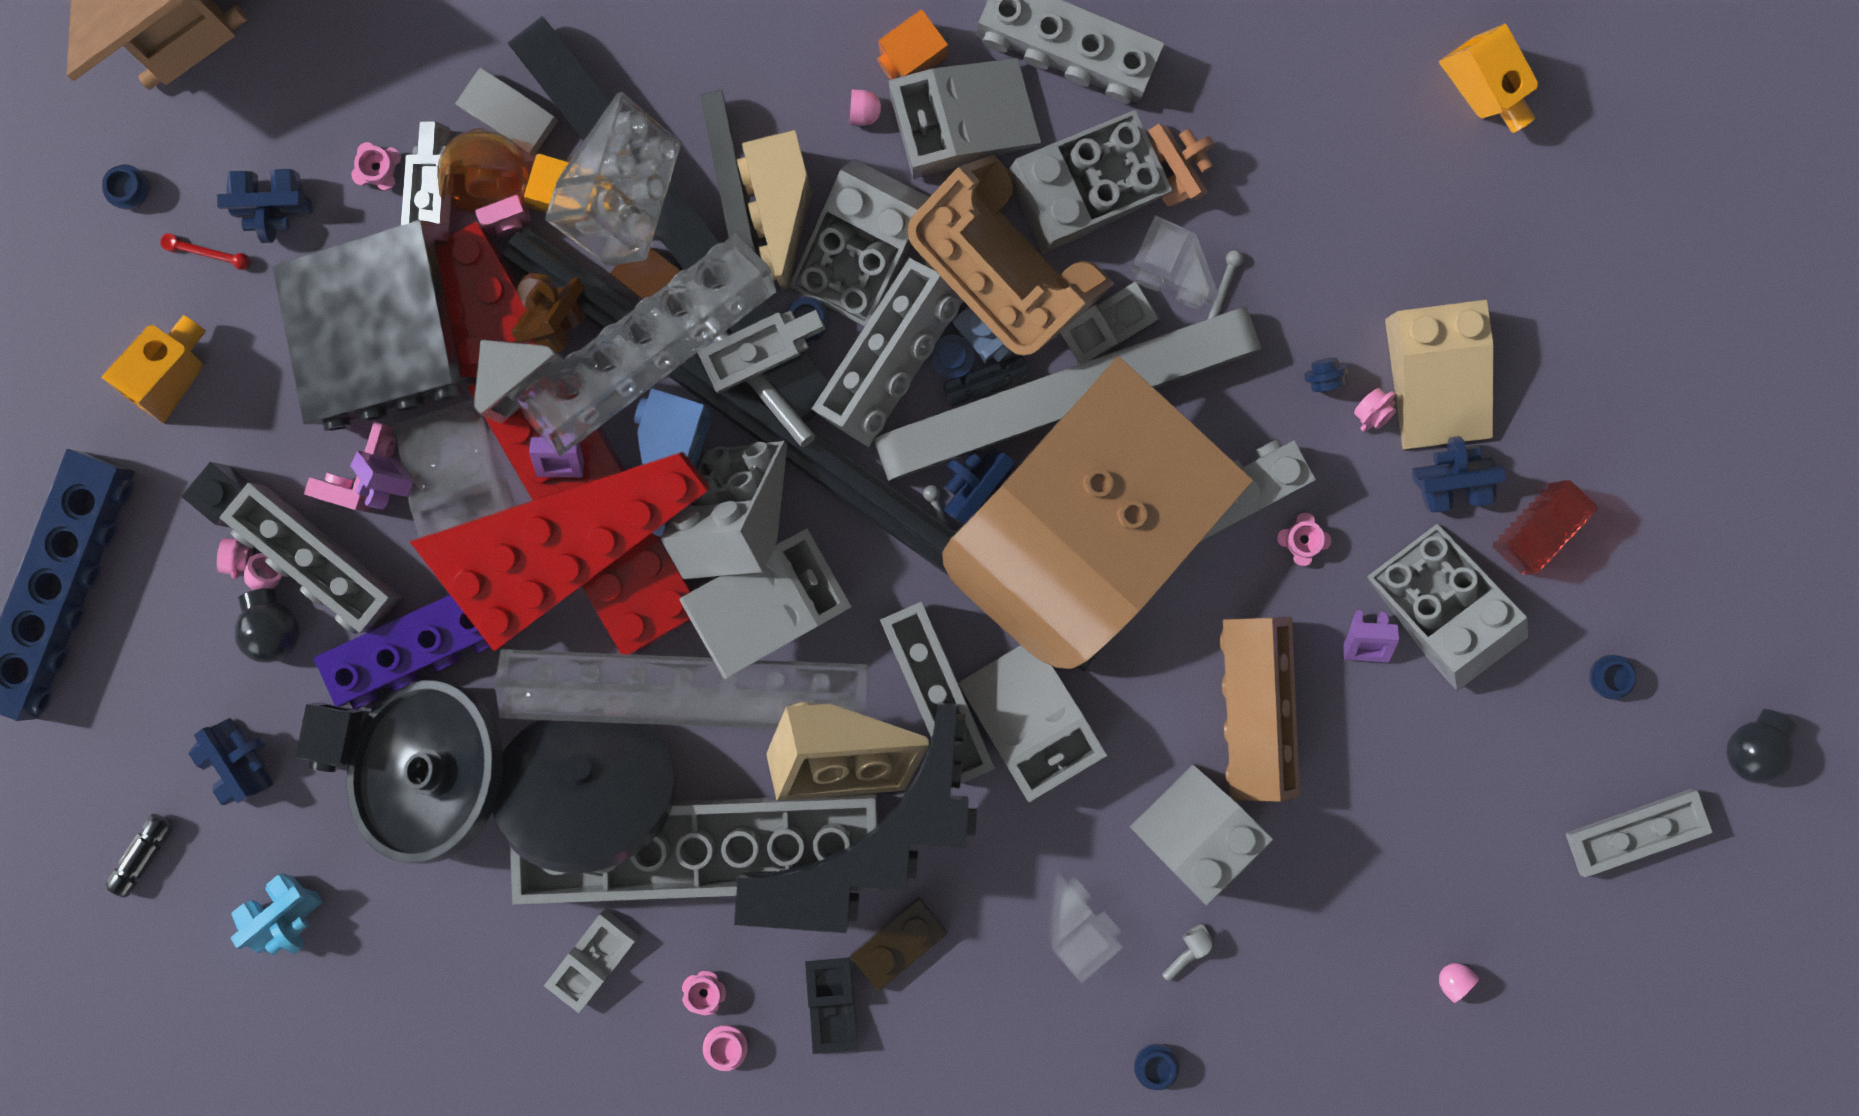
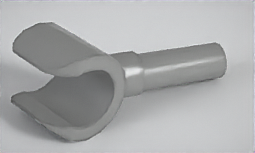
[1162,924,1212,982]

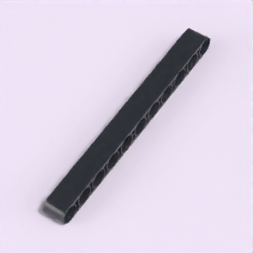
[507,16,829,423]

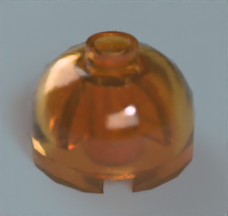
[437,128,528,213]

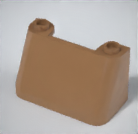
[907,154,1115,355]

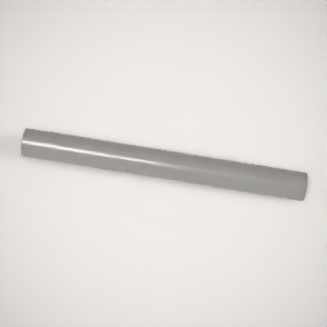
[694,307,815,447]

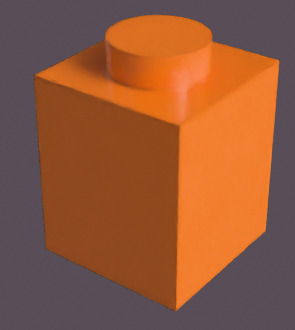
[877,9,948,80]

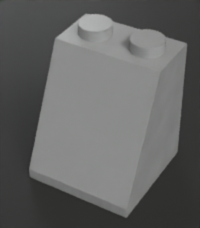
[1129,764,1273,906]

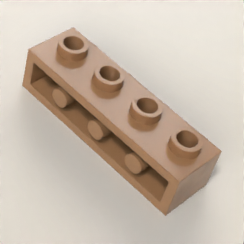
[1220,617,1300,802]

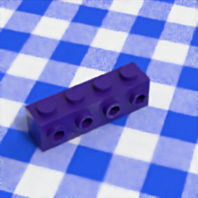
[313,595,491,710]

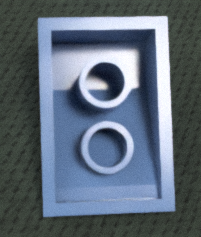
[634,388,714,537]

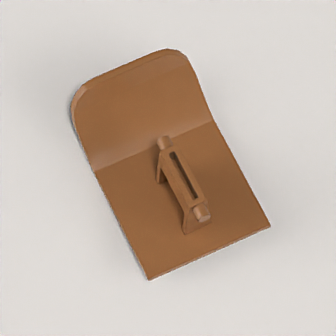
[67,0,248,90]
[943,356,1253,669]

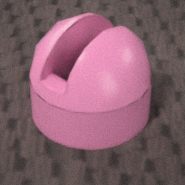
[850,89,881,126]
[244,553,283,590]
[1439,963,1480,1003]

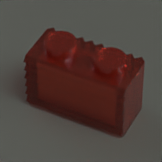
[1493,480,1599,575]

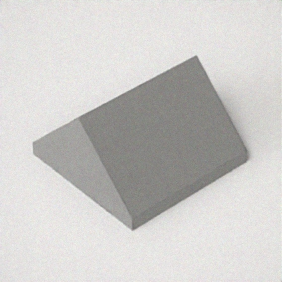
[474,340,571,423]

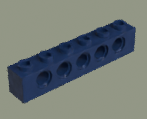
[0,449,135,721]

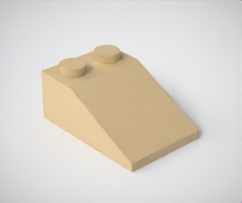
[1385,300,1493,450]
[766,702,929,801]

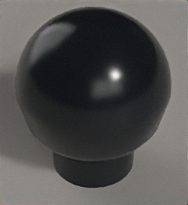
[234,588,299,663]
[1726,709,1797,784]

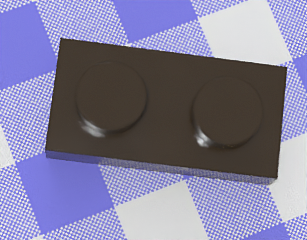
[850,897,947,991]

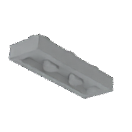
[1565,789,1713,877]

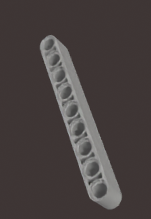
[874,307,1262,481]

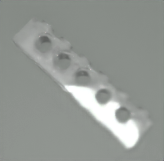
[515,233,776,457]

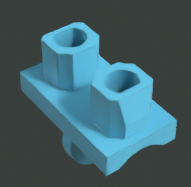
[231,873,323,955]

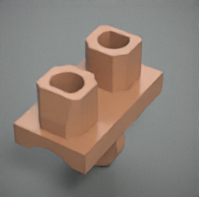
[1148,123,1215,207]

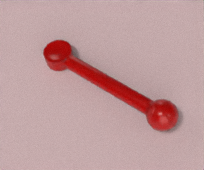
[160,233,250,270]

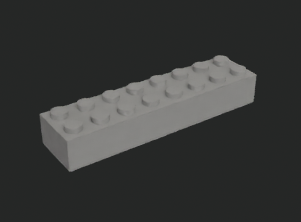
[510,793,879,905]

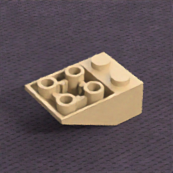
[737,130,812,291]

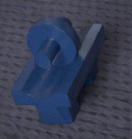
[217,169,312,243]
[1412,436,1506,513]
[943,448,1015,525]
[188,718,273,805]

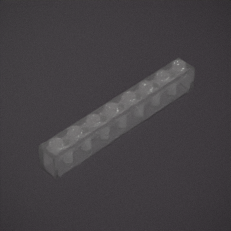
[495,649,867,729]

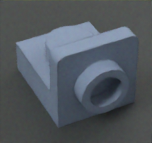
[951,307,1012,364]

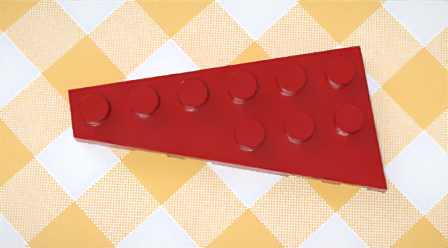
[410,451,711,651]

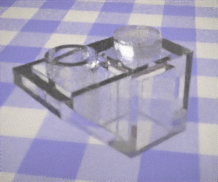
[1129,215,1219,310]
[1049,873,1123,983]

